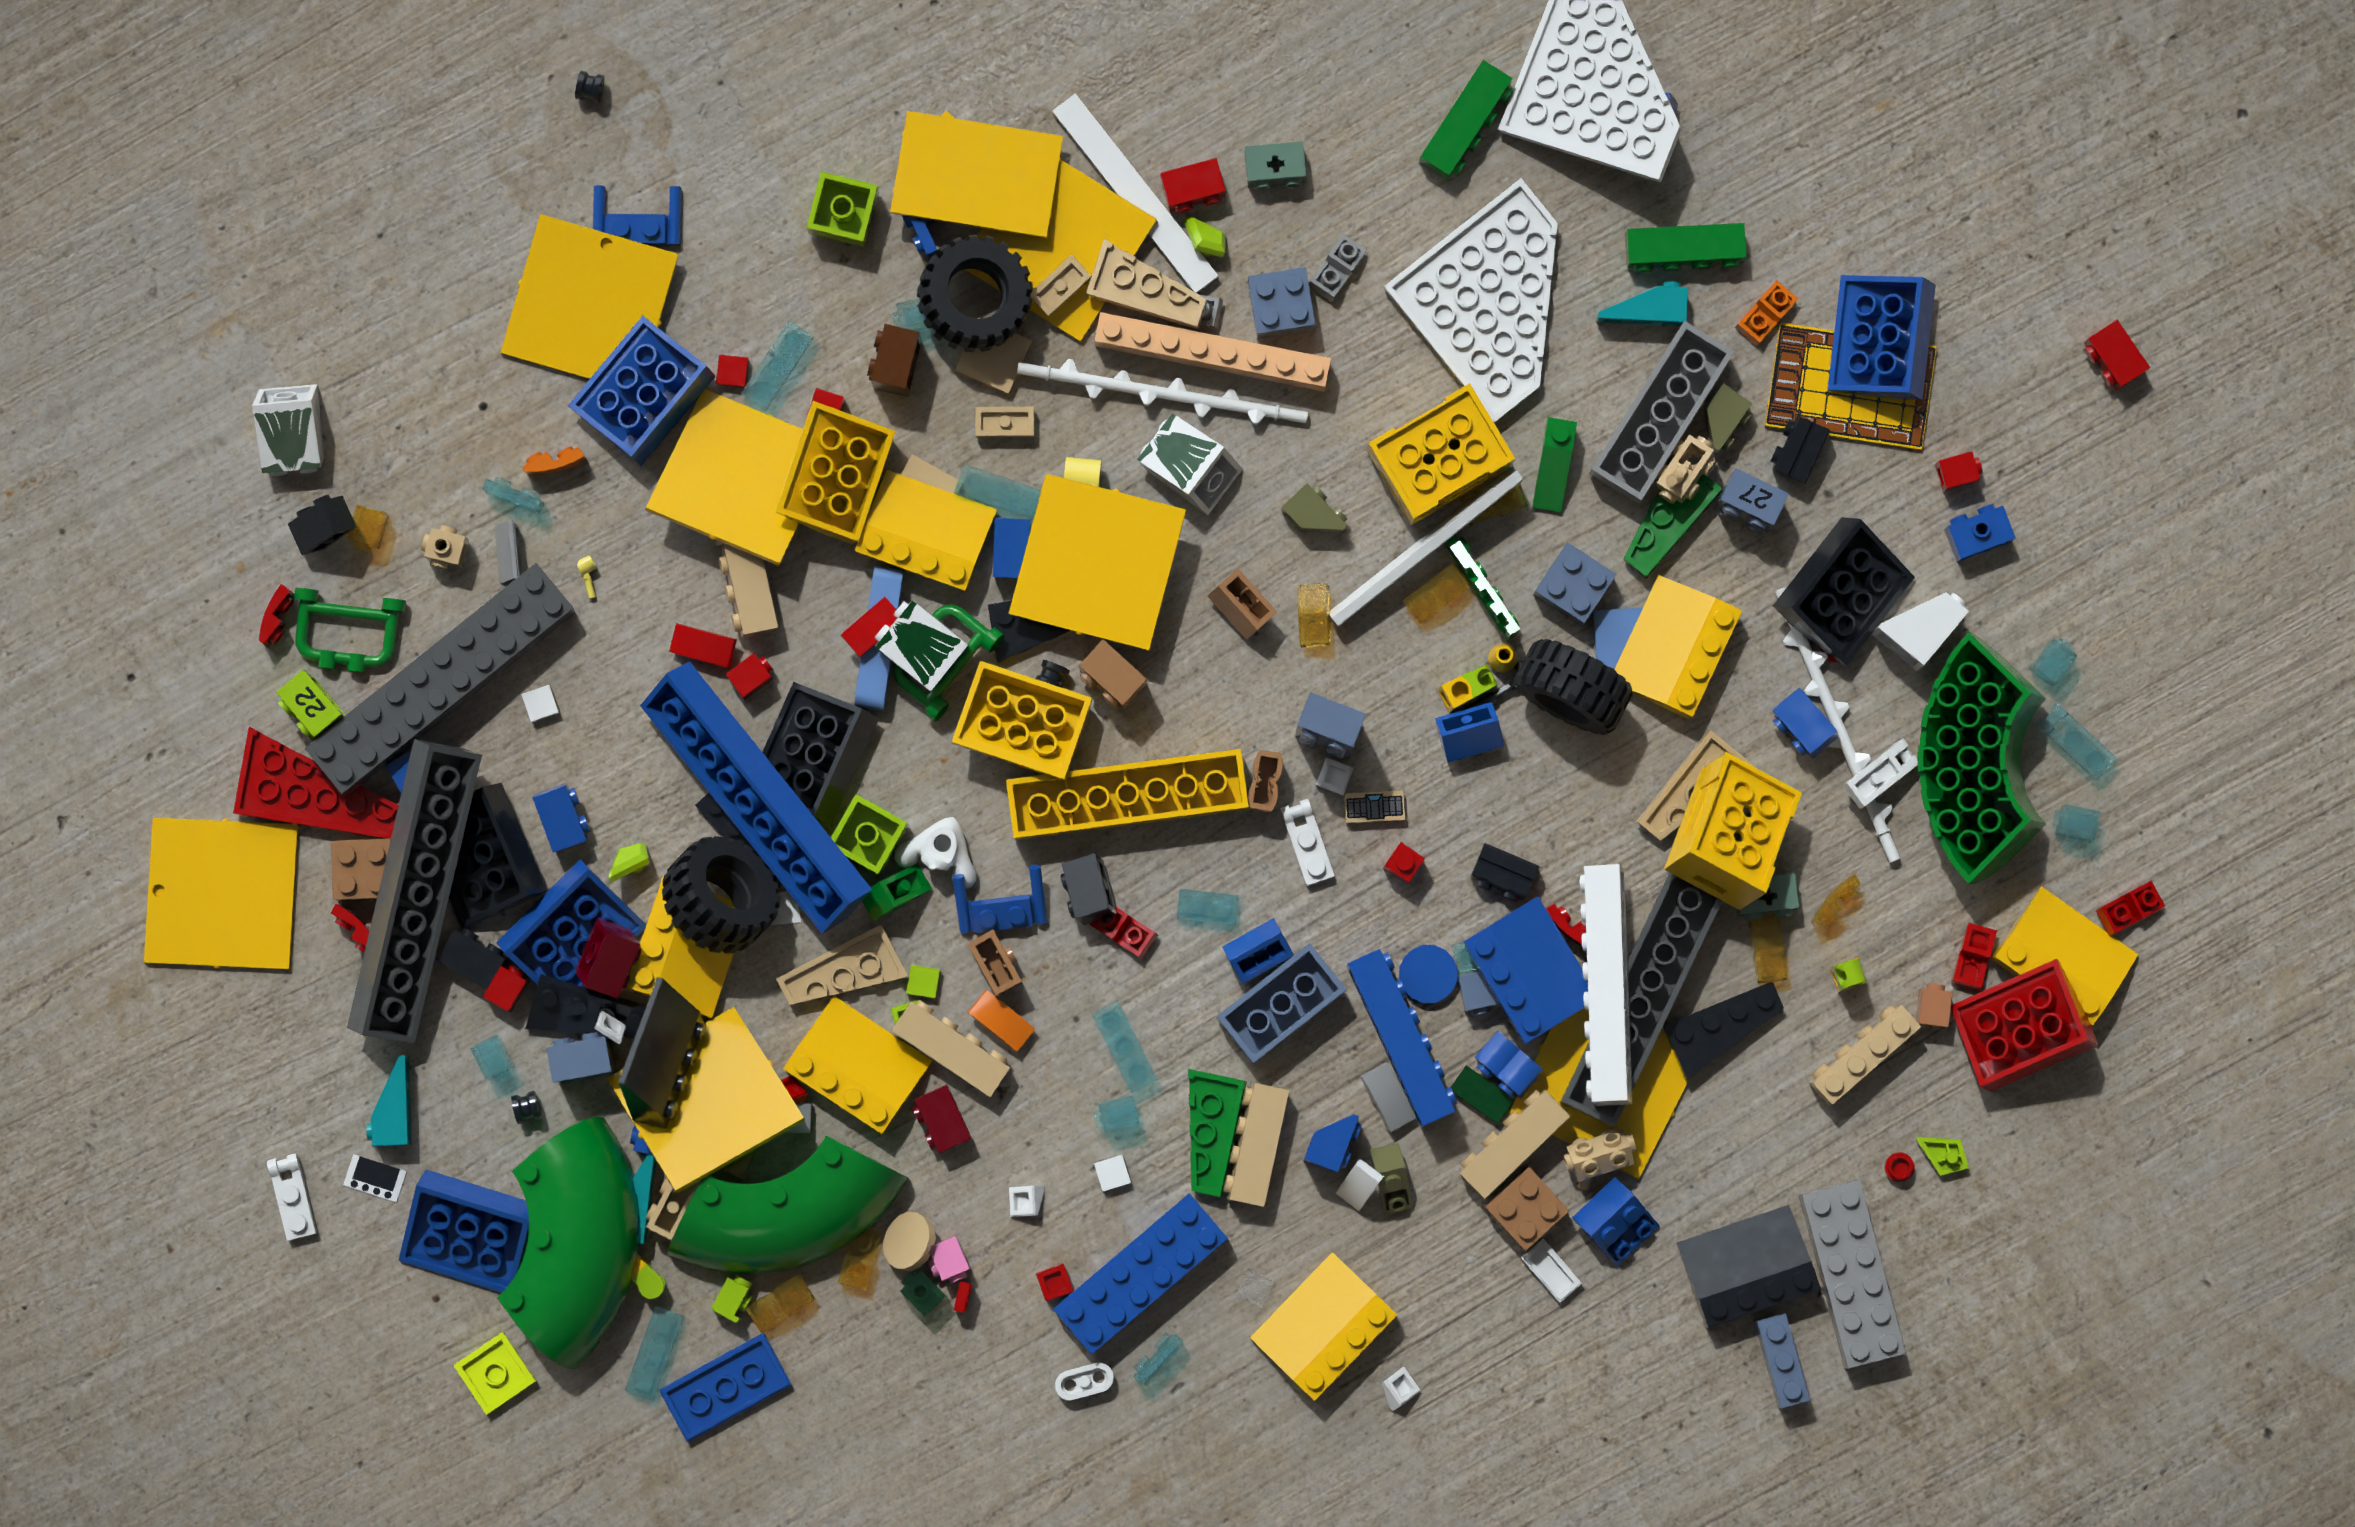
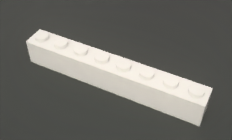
[1580,864,1632,1106]

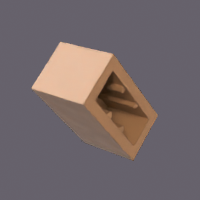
[1207,568,1277,640]
[967,930,1023,997]

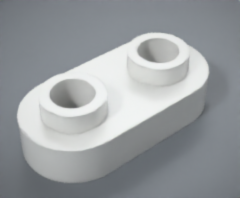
[1055,1362,1114,1400]

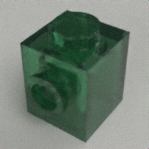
[900,1270,947,1317]

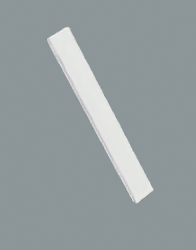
[1052,94,1219,293]
[1328,466,1523,626]

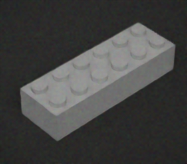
[1589,321,1734,505]
[1799,1180,1906,1369]

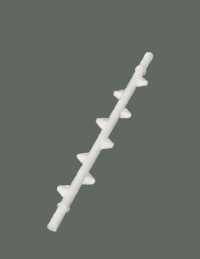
[1017,359,1308,425]
[1775,587,1900,863]

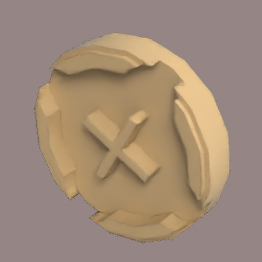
[883,1212,936,1271]

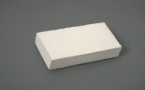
[1521,1238,1582,1303]

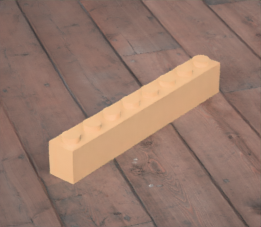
[1094,312,1331,392]

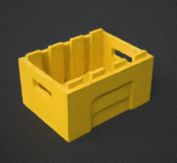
[1367,383,1515,526]
[1664,752,1802,910]

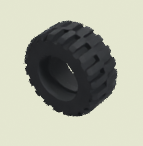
[917,235,1033,352]
[1514,639,1633,735]
[662,836,780,954]

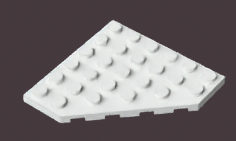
[1498,0,1682,183]
[1384,178,1558,423]

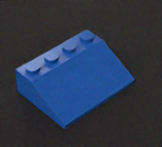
[1827,275,1936,400]
[568,316,716,466]
[496,859,647,987]
[1462,896,1588,1044]
[398,1169,529,1293]

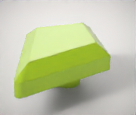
[1183,215,1226,257]
[608,843,650,883]
[1916,1137,1969,1176]

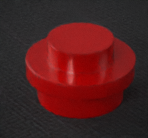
[1884,1152,1915,1182]

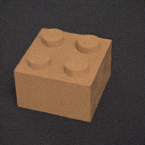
[1079,640,1147,711]
[331,838,391,902]
[1484,1167,1569,1251]

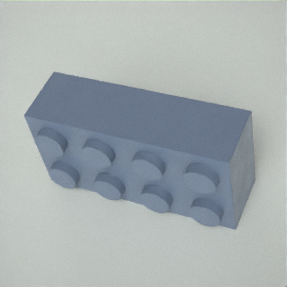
[1295,692,1366,760]
[1216,943,1347,1064]

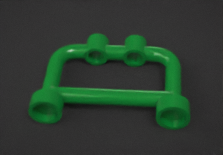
[294,588,406,673]
[893,604,1005,722]

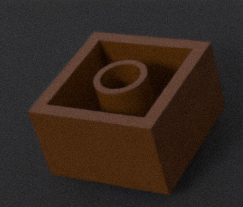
[867,324,922,397]

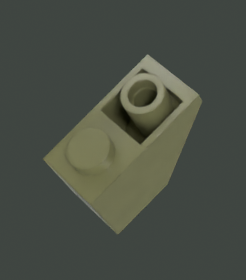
[1704,383,1753,455]
[1281,483,1347,533]
[1370,1143,1413,1215]

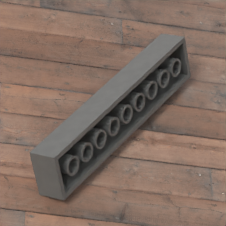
[304,563,575,798]
[347,739,482,1044]
[1560,872,1723,1128]

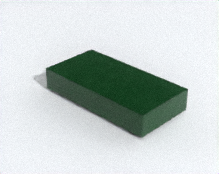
[1450,1065,1515,1124]

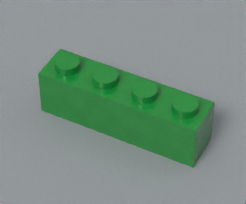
[1419,60,1514,181]
[1625,223,1746,273]

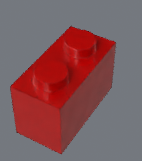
[1160,158,1226,214]
[2084,319,2150,391]

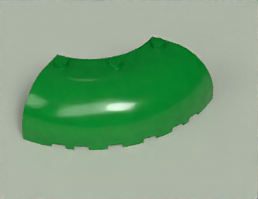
[1917,632,2046,884]
[497,1117,639,1369]
[667,1136,909,1274]

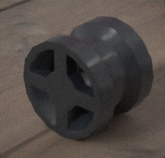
[575,70,605,104]
[1035,660,1070,688]
[511,1091,542,1124]

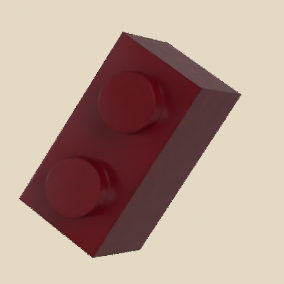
[912,1084,972,1154]

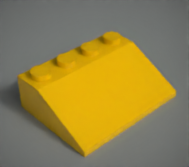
[775,401,895,544]
[855,470,997,592]
[1614,575,1742,719]
[951,661,1092,781]
[626,875,735,1018]
[1990,886,2139,1026]
[783,996,933,1135]
[1250,1252,1397,1401]

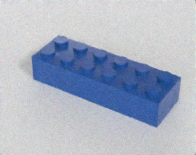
[1346,949,1458,1127]
[1053,1193,1228,1355]

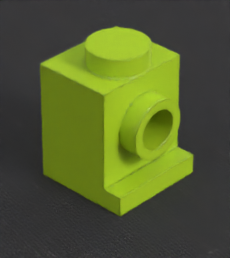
[711,1275,753,1323]

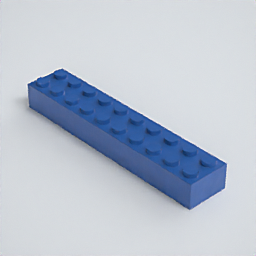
[640,662,872,934]

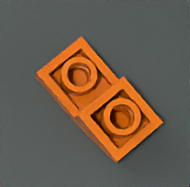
[1735,280,1798,346]
[522,446,587,476]
[967,989,1035,1052]

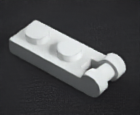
[1843,738,1918,809]
[1280,799,1335,886]
[267,1153,318,1241]

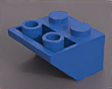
[1304,1114,1362,1173]
[1572,1177,1660,1266]

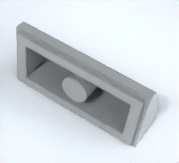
[495,520,522,583]

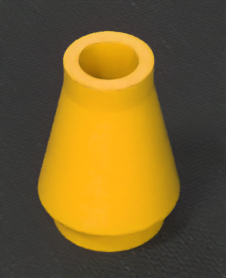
[1488,643,1517,673]

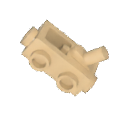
[1656,435,1716,504]
[1563,1129,1637,1190]

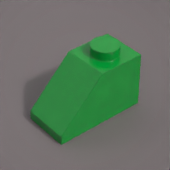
[862,864,932,921]

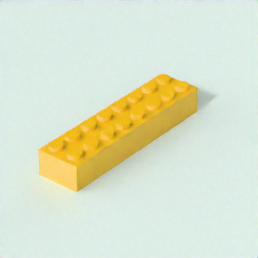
[1006,749,1249,841]

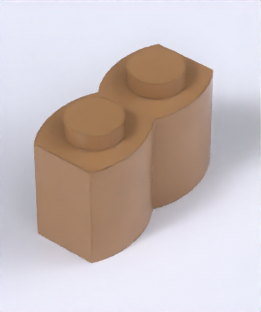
[1248,750,1283,814]

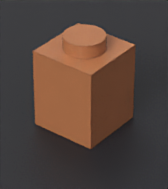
[1916,983,1952,1028]

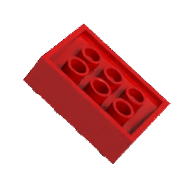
[1951,959,2098,1092]

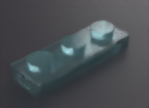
[741,320,814,411]
[954,464,1041,519]
[1091,1000,1158,1093]
[625,1306,684,1400]

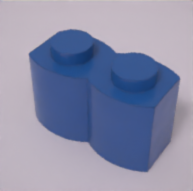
[1475,1031,1544,1099]

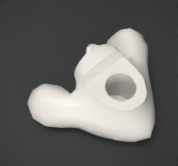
[894,817,977,889]

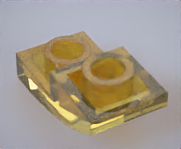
[1459,483,1528,526]
[1403,563,1470,624]
[1298,583,1331,648]
[1811,874,1861,927]
[1748,917,1788,984]
[838,1228,882,1291]
[746,1274,815,1333]

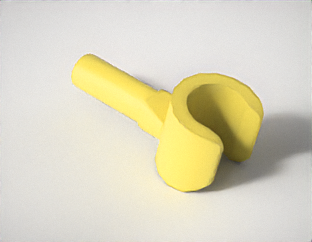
[577,555,597,598]

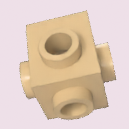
[421,525,469,570]

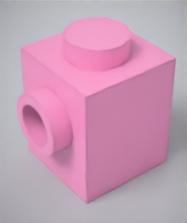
[928,1236,970,1284]

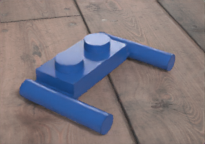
[593,185,681,246]
[952,865,1048,933]

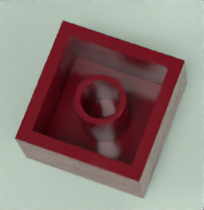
[575,918,641,999]

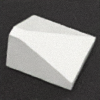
[594,1011,627,1044]
[1009,1185,1044,1217]
[1382,1367,1421,1411]

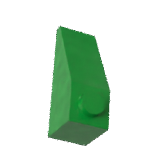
[1532,417,1577,513]

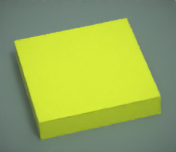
[453,1332,537,1415]

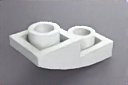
[1335,1159,1384,1211]

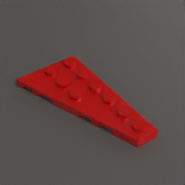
[233,727,399,839]

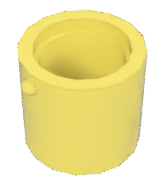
[1064,457,1102,487]

